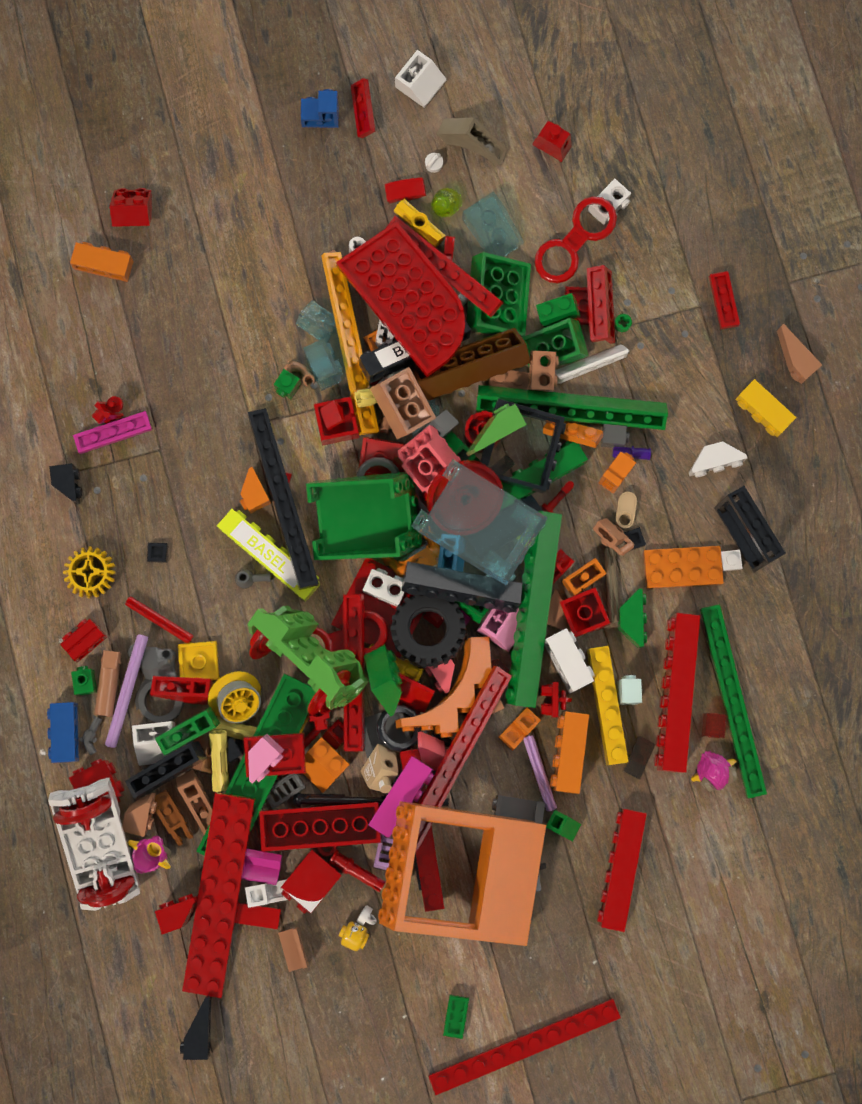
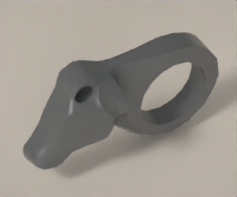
[128,644,184,723]

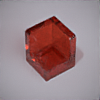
[702,713,726,739]

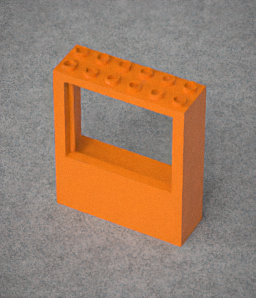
[378,801,546,946]

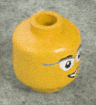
[338,921,369,951]

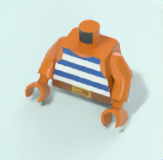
[382,526,440,578]

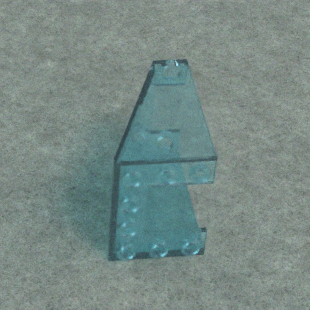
[411,459,548,585]

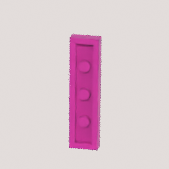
[73,411,152,454]

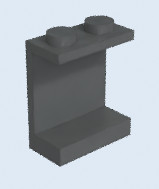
[364,712,413,758]
[492,795,545,824]

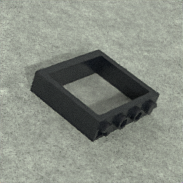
[480,399,566,494]
[714,486,786,573]

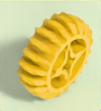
[63,546,116,599]

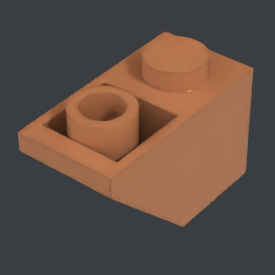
[122,793,157,837]

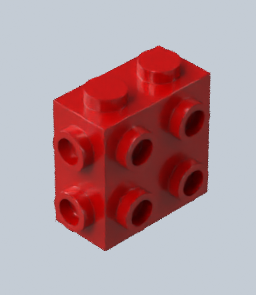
[69,759,125,803]

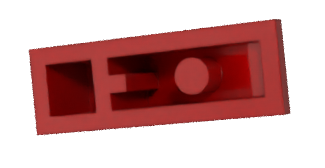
[150,676,213,705]

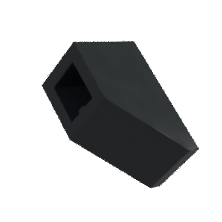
[49,463,82,505]

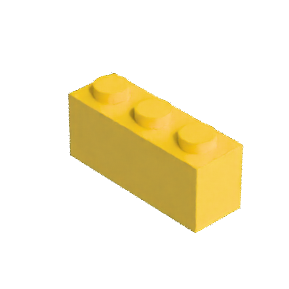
[735,379,797,437]

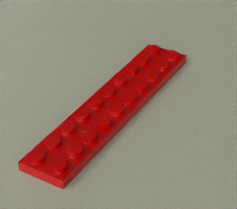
[182,792,255,998]

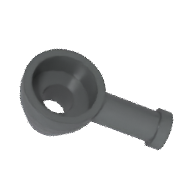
[235,569,271,589]

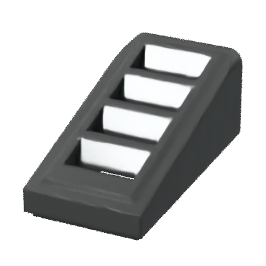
[267,774,306,809]

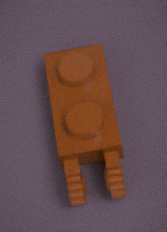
[154,789,193,846]

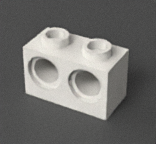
[588,179,631,225]
[363,568,405,607]

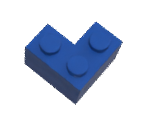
[301,89,339,128]

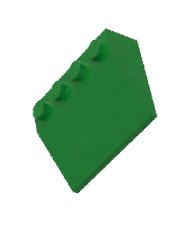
[466,252,531,337]

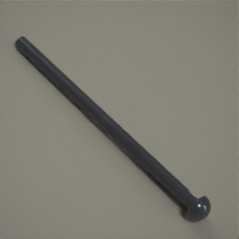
[293,792,449,808]

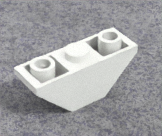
[689,441,747,478]

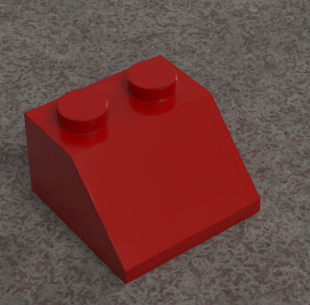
[560,587,611,638]
[398,673,435,715]

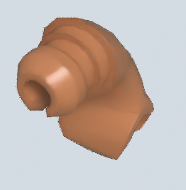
[284,361,315,387]

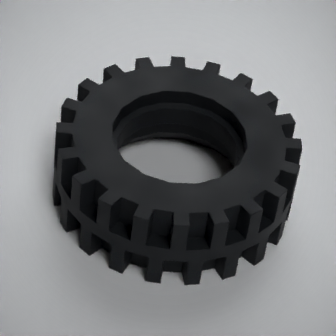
[391,594,466,668]

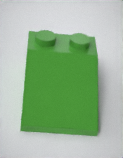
[466,404,527,456]

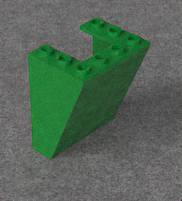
[306,472,422,560]

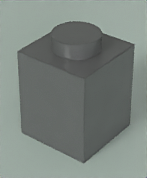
[600,424,629,448]

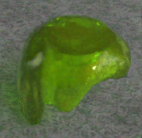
[431,188,463,218]

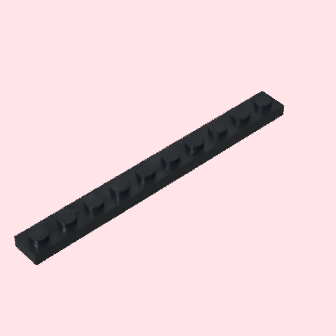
[247,408,319,590]

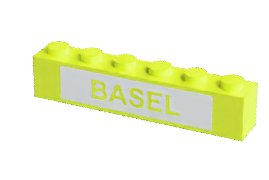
[217,509,320,602]

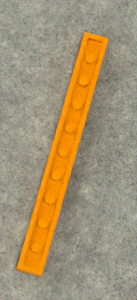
[321,252,379,435]

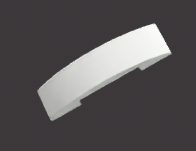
[245,879,287,908]

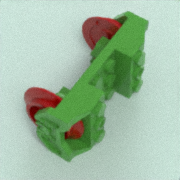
[247,605,369,715]

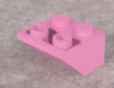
[477,609,519,652]
[248,734,284,784]

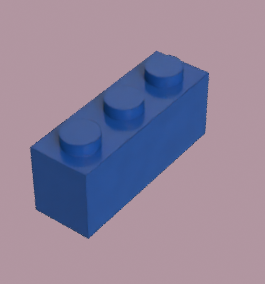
[47,702,79,763]

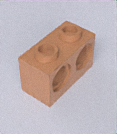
[528,351,558,391]

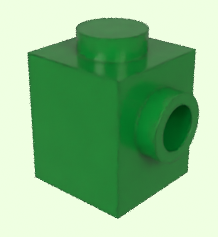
[274,369,301,399]
[71,666,97,696]
[546,810,581,842]

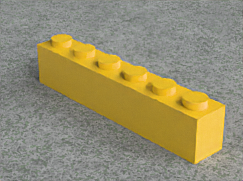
[587,646,628,766]

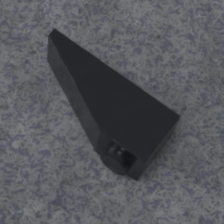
[180,996,212,1060]

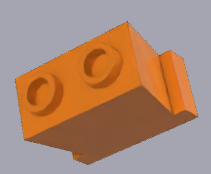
[598,452,636,494]

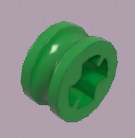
[614,314,632,332]

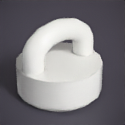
[425,153,443,173]
[356,905,377,926]

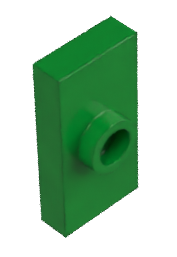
[443,994,469,1039]

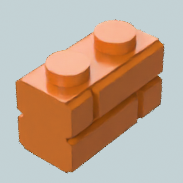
[562,558,606,597]

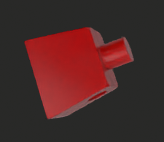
[532,121,572,162]

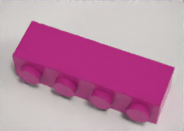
[369,756,434,838]

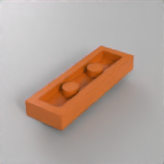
[543,421,603,448]

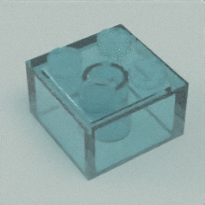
[303,338,343,391]

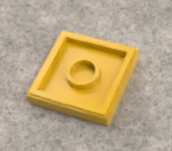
[178,641,220,680]

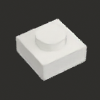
[721,550,742,571]

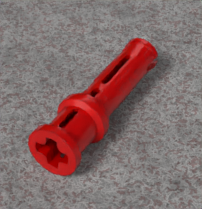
[328,849,386,893]

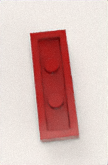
[351,78,376,138]
[709,271,740,330]

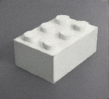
[544,628,595,694]

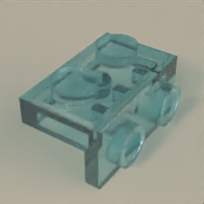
[296,300,337,344]

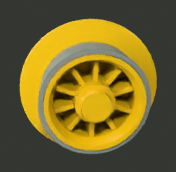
[208,671,261,723]

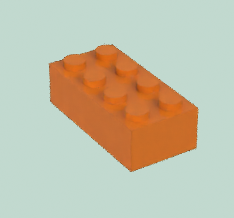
[550,711,589,794]

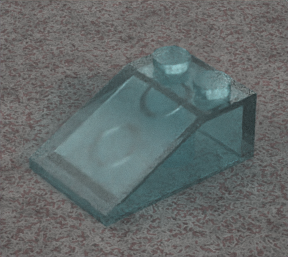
[462,191,524,257]

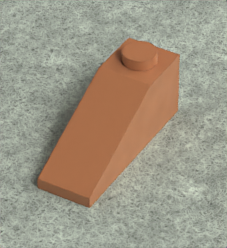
[777,324,822,384]
[176,770,213,835]

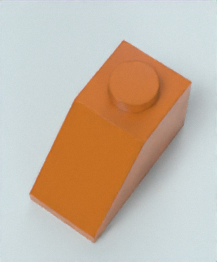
[239,467,271,514]

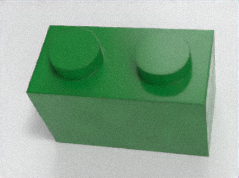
[536,293,581,328]

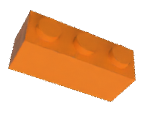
[70,242,134,282]

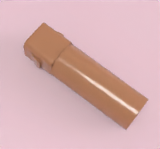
[94,650,122,717]

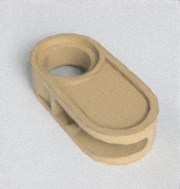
[615,492,637,530]

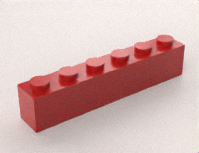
[597,808,647,932]

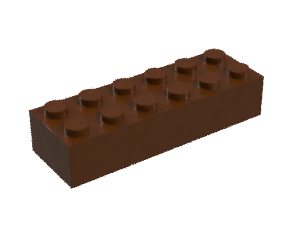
[409,328,531,400]

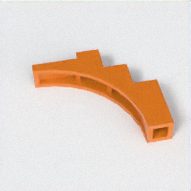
[395,637,492,738]

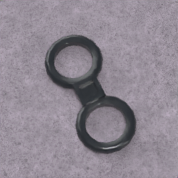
[377,705,470,752]

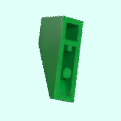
[155,707,220,755]

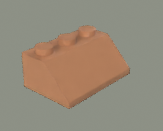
[370,367,436,439]

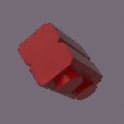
[60,619,107,663]

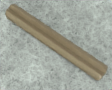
[604,547,619,623]

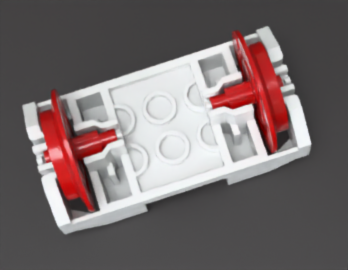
[48,778,141,911]

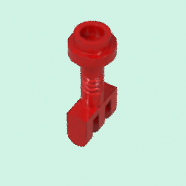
[541,481,574,513]

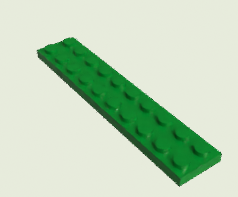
[196,673,316,856]

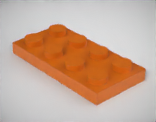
[643,546,724,589]

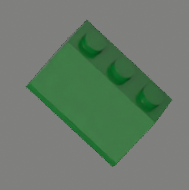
[364,645,402,717]

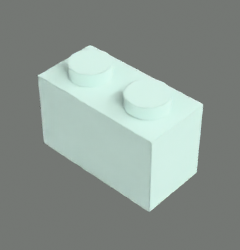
[617,675,642,705]

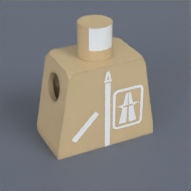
[361,744,399,793]

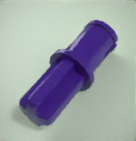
[612,446,651,460]

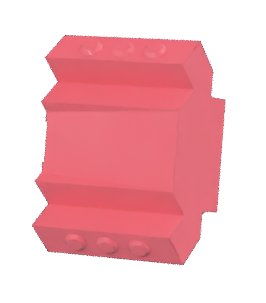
[398,425,461,493]

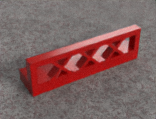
[587,265,616,344]

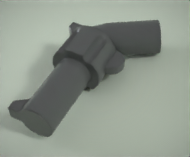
[78,715,102,756]

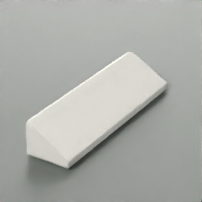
[555,345,629,384]

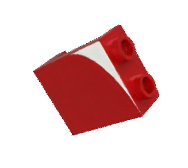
[280,850,342,914]

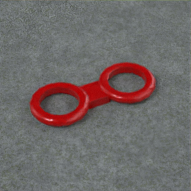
[534,196,617,284]
[293,610,388,667]

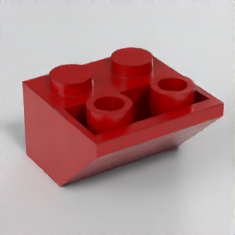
[109,188,152,227]
[155,893,198,935]

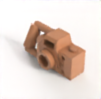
[593,518,634,556]

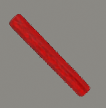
[125,596,194,643]

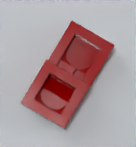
[384,177,426,203]

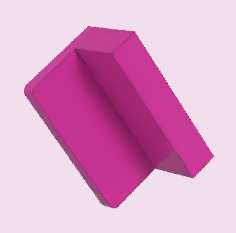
[242,849,282,885]

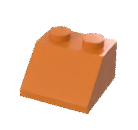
[303,737,350,793]

